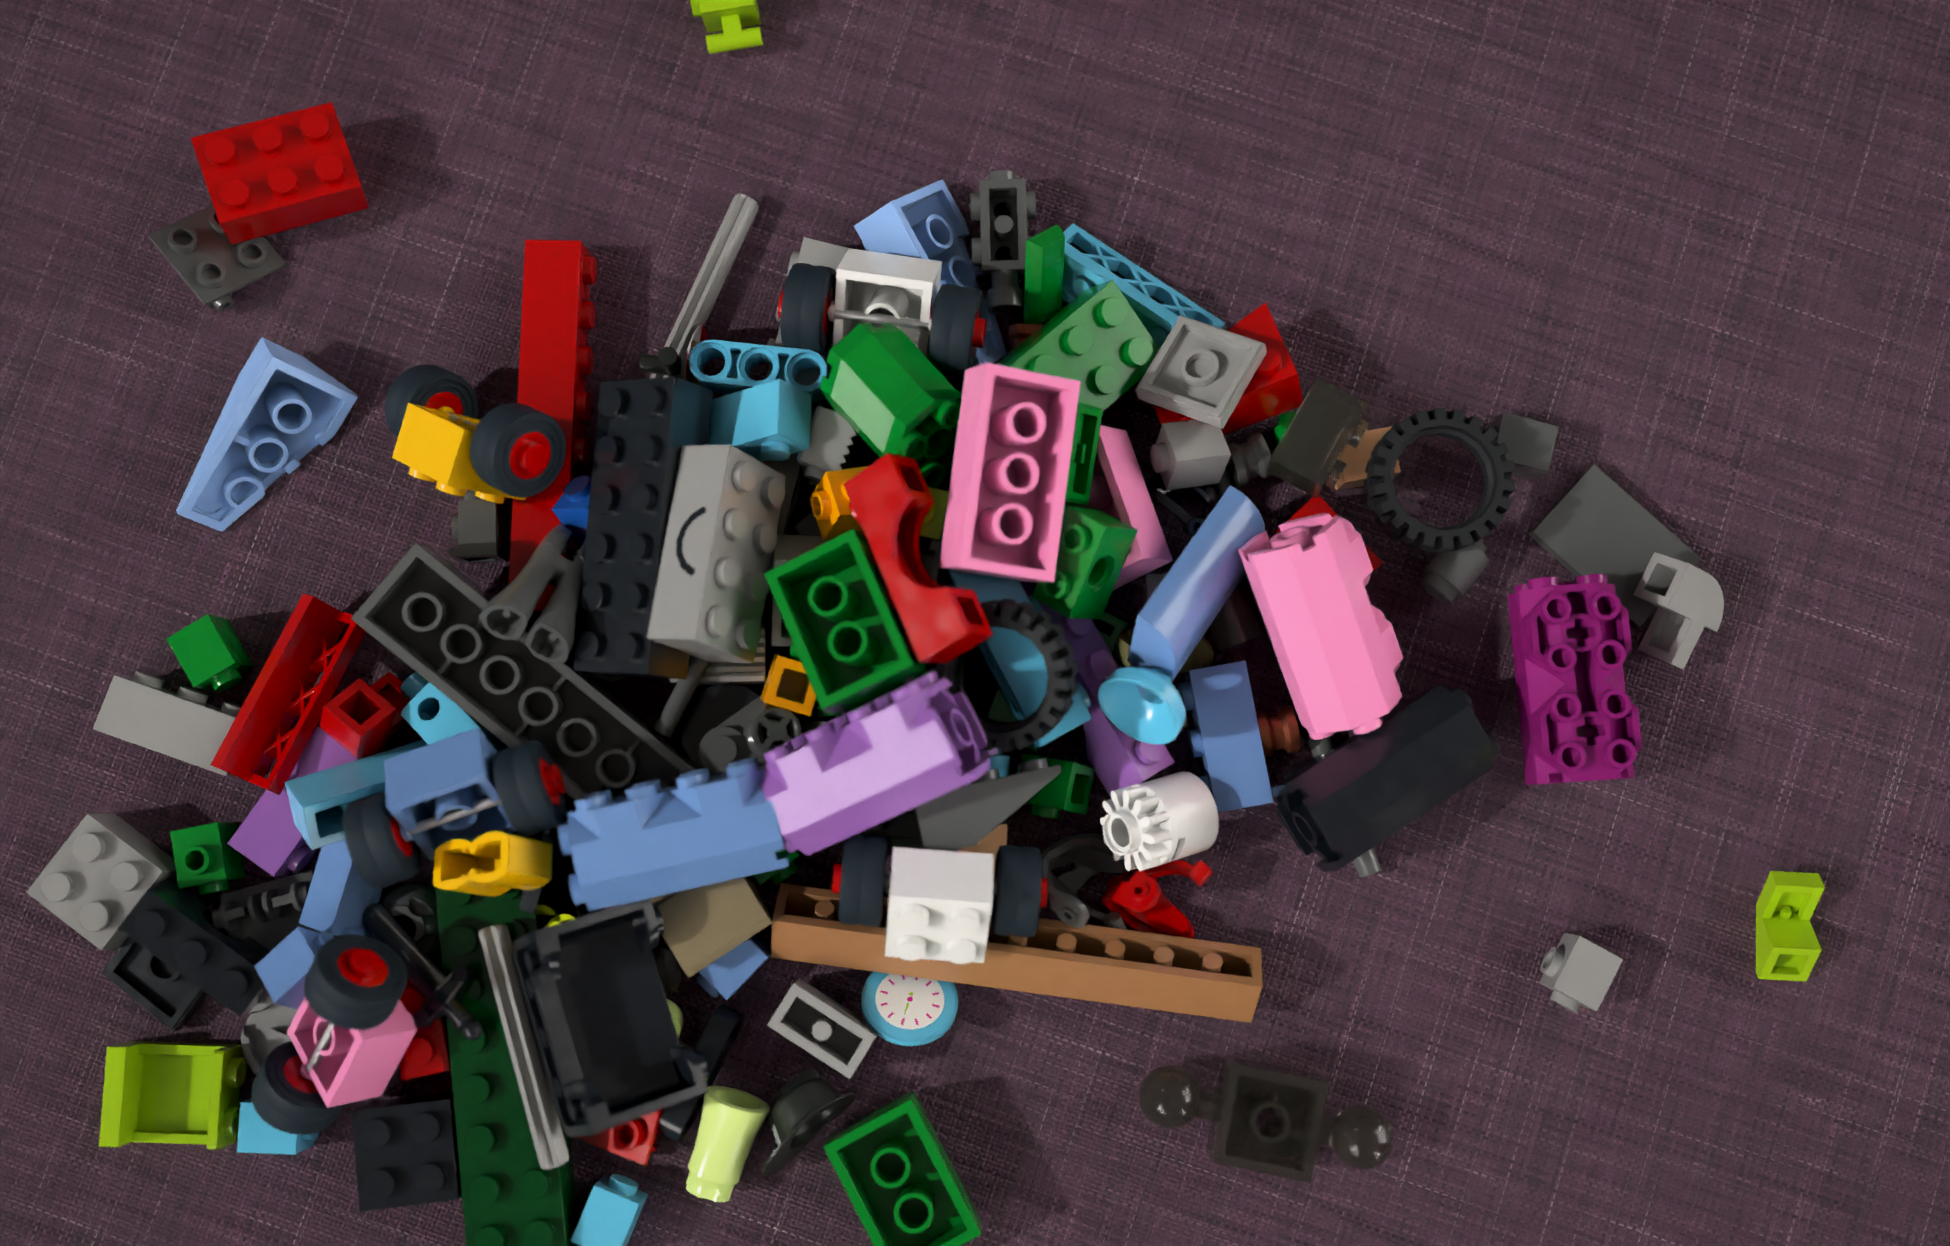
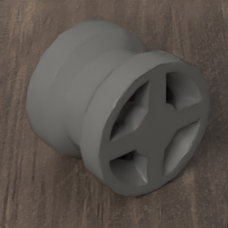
[1227,432,1274,488]
[746,707,801,759]

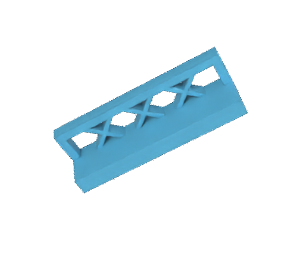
[1062,223,1225,349]

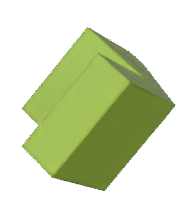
[1756,871,1825,982]

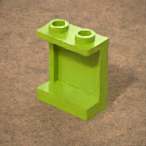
[99,1041,247,1150]

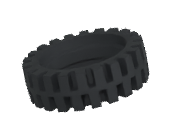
[1364,408,1515,554]
[925,599,1079,752]

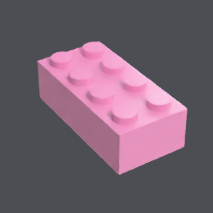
[939,362,1080,583]

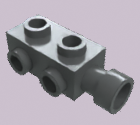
[970,170,1036,315]

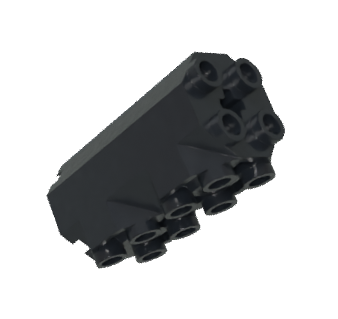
[1272,685,1500,872]

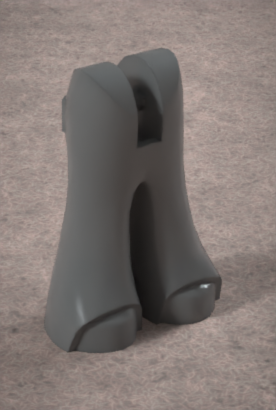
[478,524,586,663]

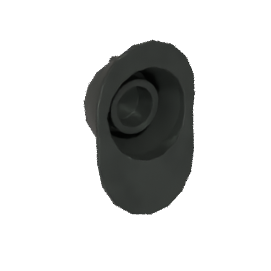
[762,1069,855,1177]

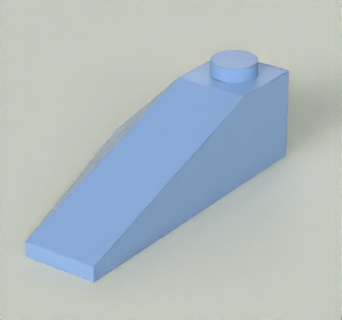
[854,179,1007,367]
[176,337,358,532]

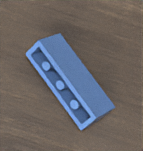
[1127,485,1265,682]

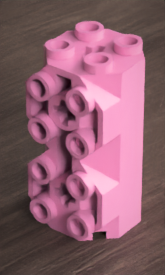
[1238,513,1403,740]

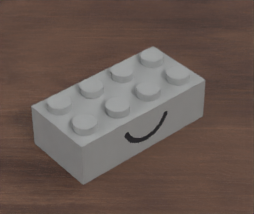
[647,445,786,663]

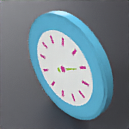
[861,972,958,1046]

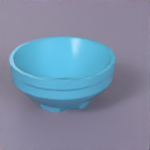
[1098,667,1186,745]

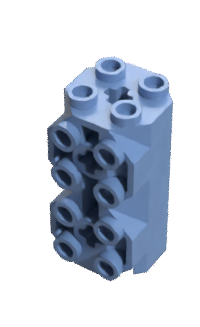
[558,757,790,912]

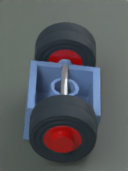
[343,727,567,888]

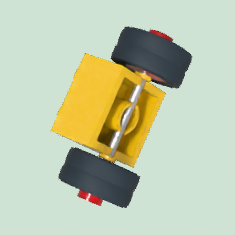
[385,364,566,504]

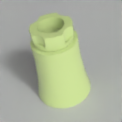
[686,1086,770,1202]

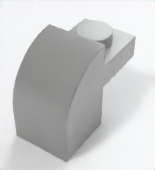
[1633,552,1724,669]

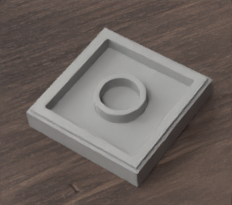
[1135,315,1267,429]

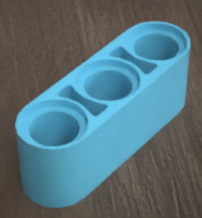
[689,340,830,403]

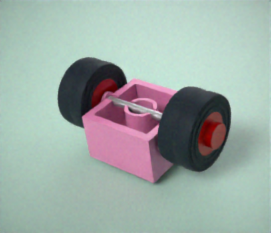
[251,934,417,1135]

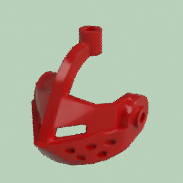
[1101,860,1214,939]

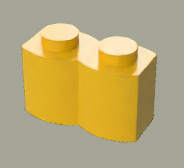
[433,832,552,897]

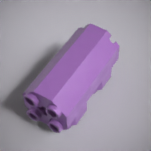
[760,670,990,856]

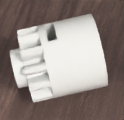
[1100,771,1219,871]

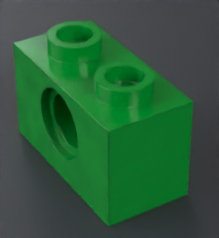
[1032,506,1138,619]

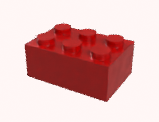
[190,102,369,245]

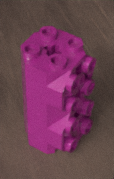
[1507,574,1642,785]

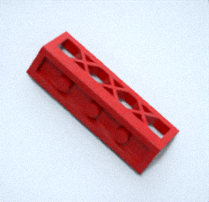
[210,593,366,795]

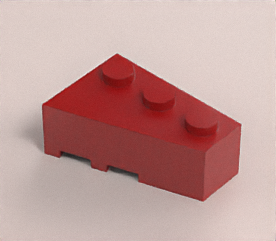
[1152,302,1304,435]

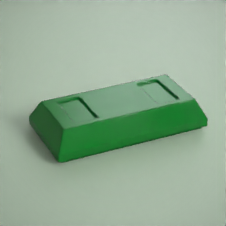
[1023,225,1065,325]

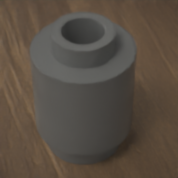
[1420,541,1489,605]

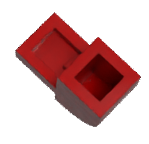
[320,671,410,760]

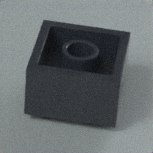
[352,1092,462,1212]

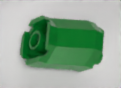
[820,323,962,488]

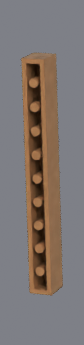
[771,883,1262,1023]

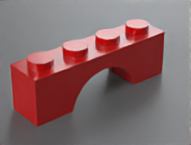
[843,453,994,664]

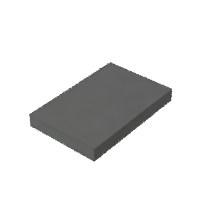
[1528,464,1701,629]

